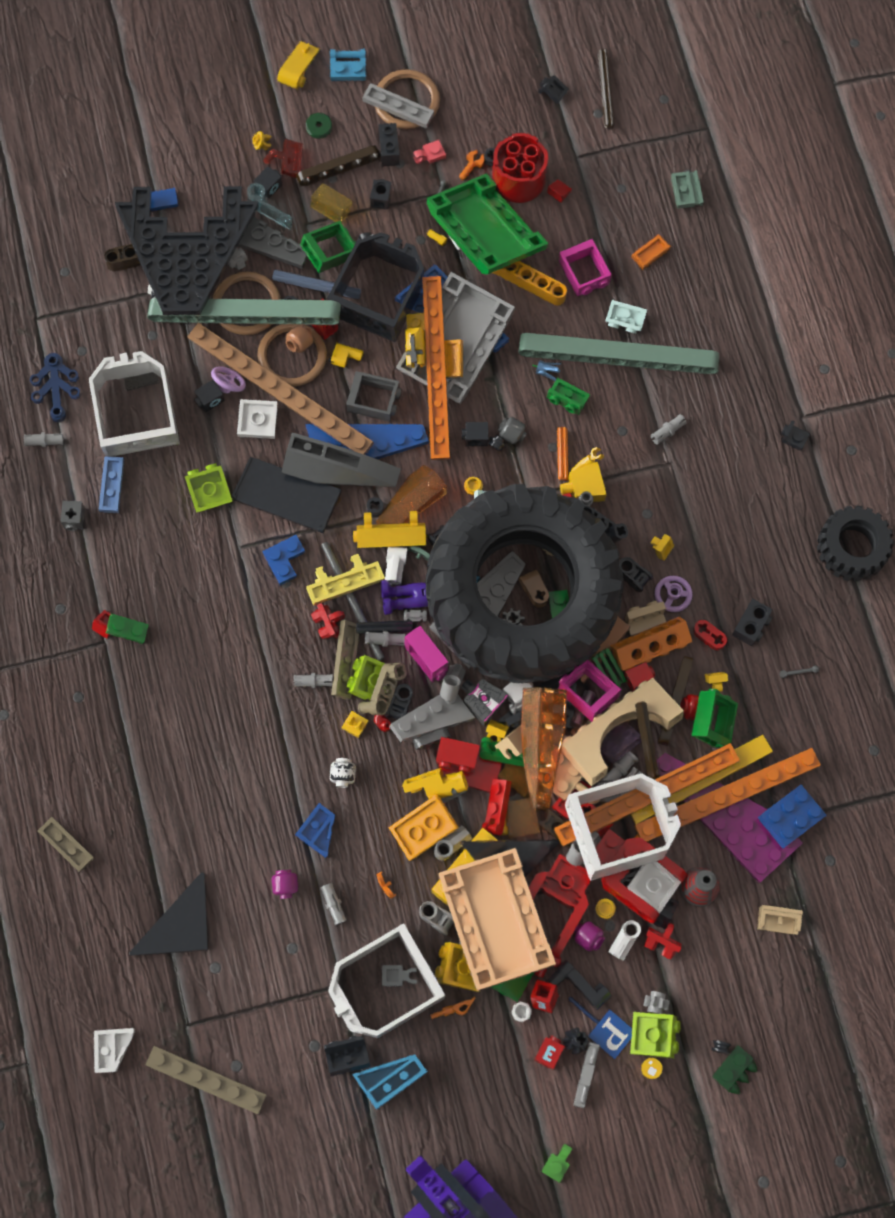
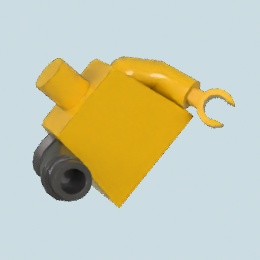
[560,448,607,506]

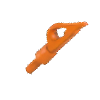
[430,997,476,1019]

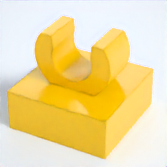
[650,534,674,561]
[705,672,728,691]
[342,711,369,738]
[486,720,509,742]

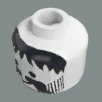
[330,758,356,788]

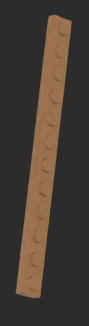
[188,323,374,455]

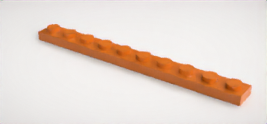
[422,276,450,460]
[554,743,740,847]
[634,748,821,842]

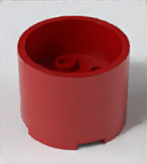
[492,133,548,203]

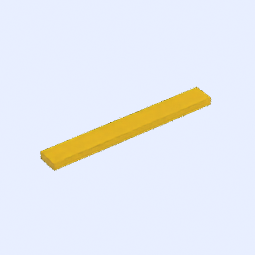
[630,735,773,825]

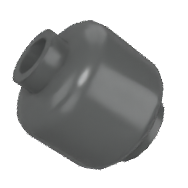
[498,417,527,444]

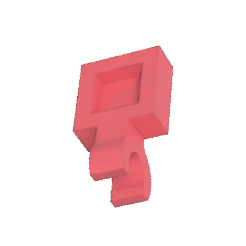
[413,140,446,164]

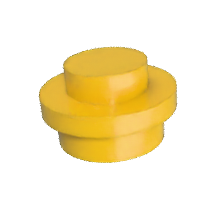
[464,477,483,495]
[595,899,616,919]

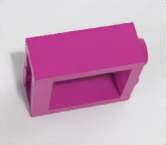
[558,239,611,297]
[404,626,448,683]
[558,660,621,722]

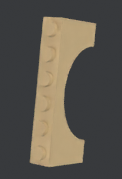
[561,678,684,786]

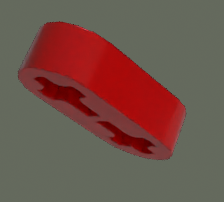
[693,620,727,650]

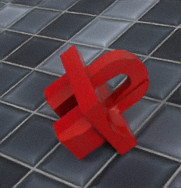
[311,603,345,640]
[645,923,682,960]

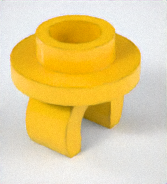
[253,131,271,150]

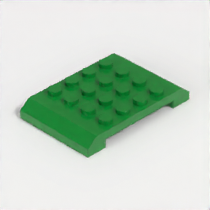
[427,173,549,275]

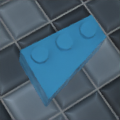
[352,1055,427,1110]

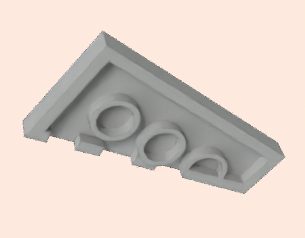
[389,695,475,742]

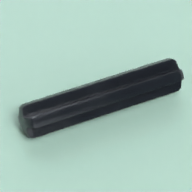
[356,620,413,634]

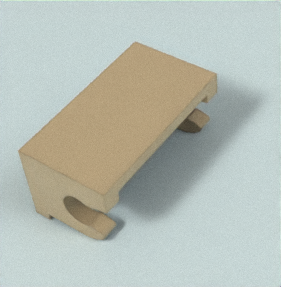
[495,721,539,759]
[757,905,803,935]

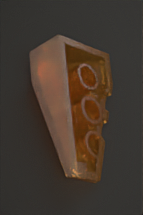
[376,465,447,525]

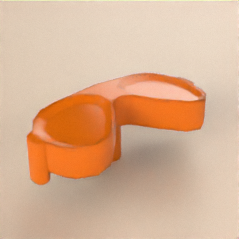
[376,872,396,898]

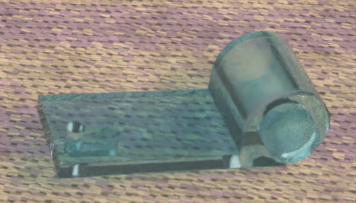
[247,183,292,229]

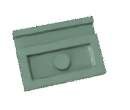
[671,170,703,209]

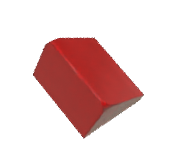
[547,179,572,203]
[92,610,111,639]

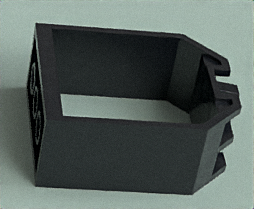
[327,232,424,343]

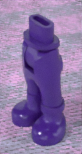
[381,580,428,615]

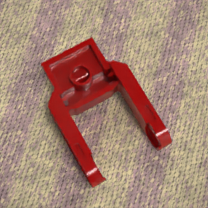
[595,829,688,923]
[528,854,590,958]

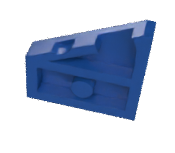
[295,803,335,858]

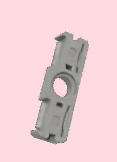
[573,1042,600,1108]

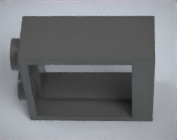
[346,371,402,422]

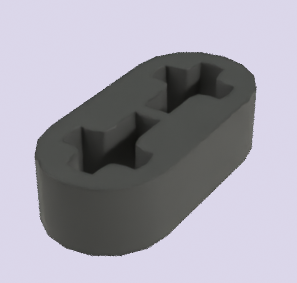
[413,728,450,750]

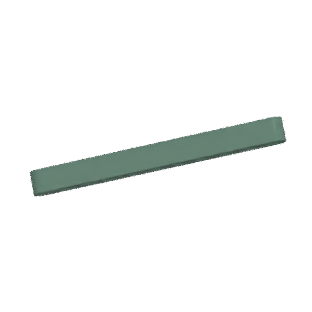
[147,298,341,325]
[519,333,719,374]

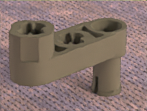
[358,663,407,715]

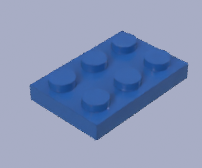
[758,785,826,849]

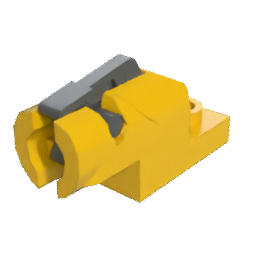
[405,313,426,368]
[402,768,468,803]

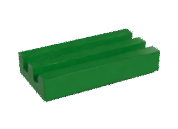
[591,648,627,687]

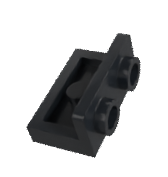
[324,1036,371,1077]

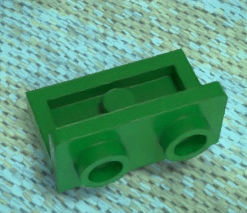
[547,378,590,415]

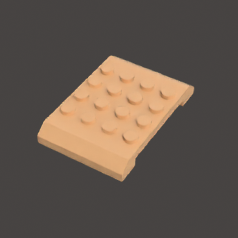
[439,848,556,991]

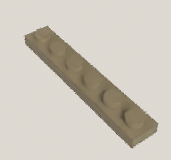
[146,1046,267,1115]

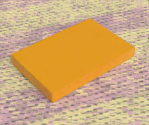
[389,795,459,861]

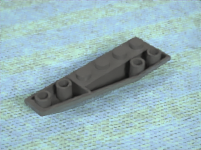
[282,432,401,487]

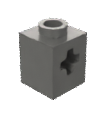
[61,501,85,531]

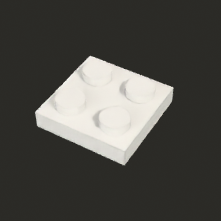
[237,399,278,439]
[627,861,681,914]

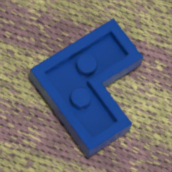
[262,535,305,585]

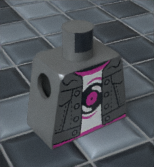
[460,679,509,726]

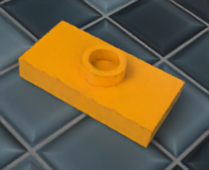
[444,339,463,378]

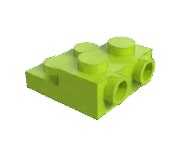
[185,463,233,513]
[346,655,386,700]
[630,1012,680,1058]

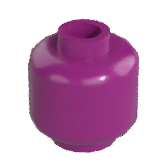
[271,869,298,899]
[574,921,605,952]

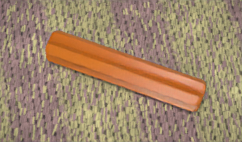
[557,427,568,481]

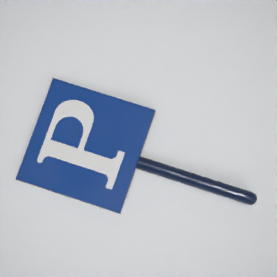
[568,997,632,1059]

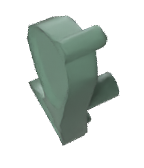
[407,546,430,561]

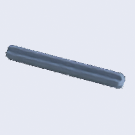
[272,270,361,299]

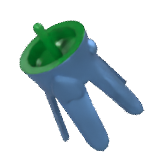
[533,360,561,381]

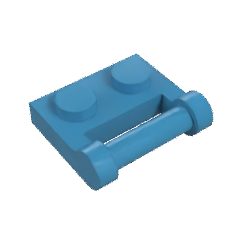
[330,49,366,81]

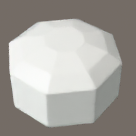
[511,1001,532,1023]

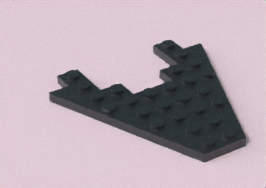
[115,186,259,315]

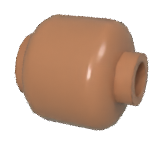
[286,325,313,353]

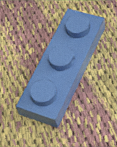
[99,457,124,513]

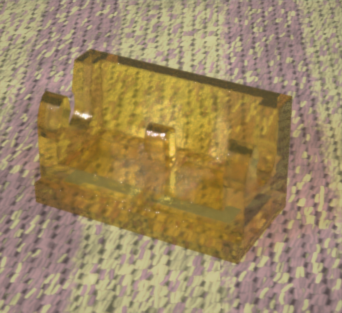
[311,183,353,223]

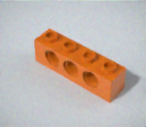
[610,617,692,671]

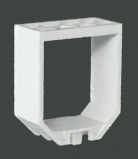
[89,351,180,457]
[565,773,681,881]
[328,924,445,1038]

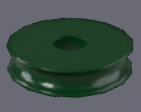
[306,113,332,139]

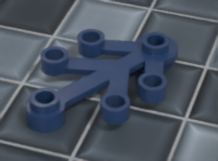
[30,353,81,422]

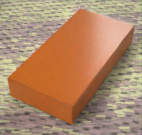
[631,234,671,270]

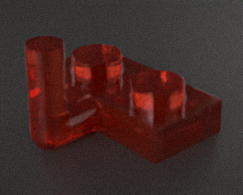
[264,139,303,178]

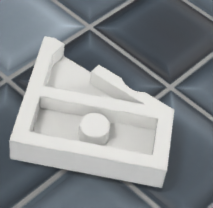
[94,1028,135,1073]

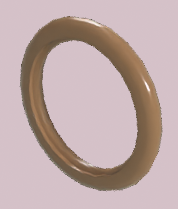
[374,69,440,129]
[213,272,281,335]
[257,324,327,387]

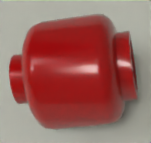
[680,694,699,720]

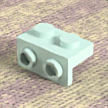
[605,300,647,334]

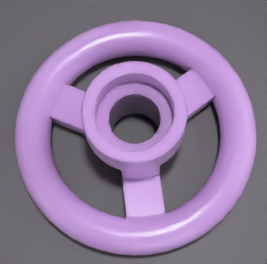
[211,367,246,393]
[654,576,692,612]

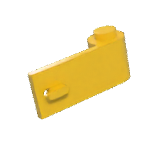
[277,41,319,89]

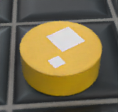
[641,1058,662,1079]

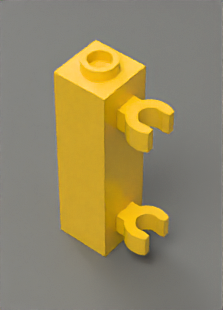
[353,511,426,548]

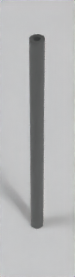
[321,542,385,661]

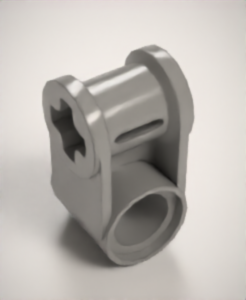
[419,901,454,936]

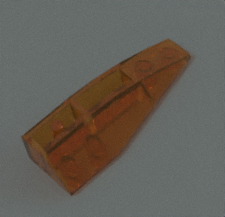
[521,688,567,808]

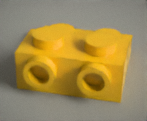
[435,942,480,992]

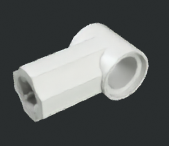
[385,546,408,585]
[608,921,641,961]

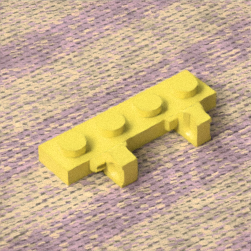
[306,554,385,606]

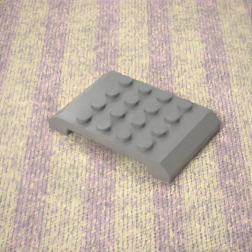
[396,272,515,404]

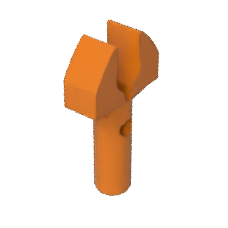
[459,150,484,180]

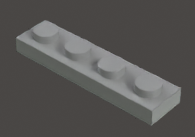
[362,83,434,128]

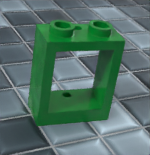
[300,221,356,273]
[692,689,738,748]

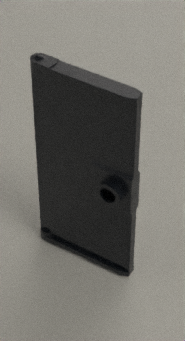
[231,457,342,533]

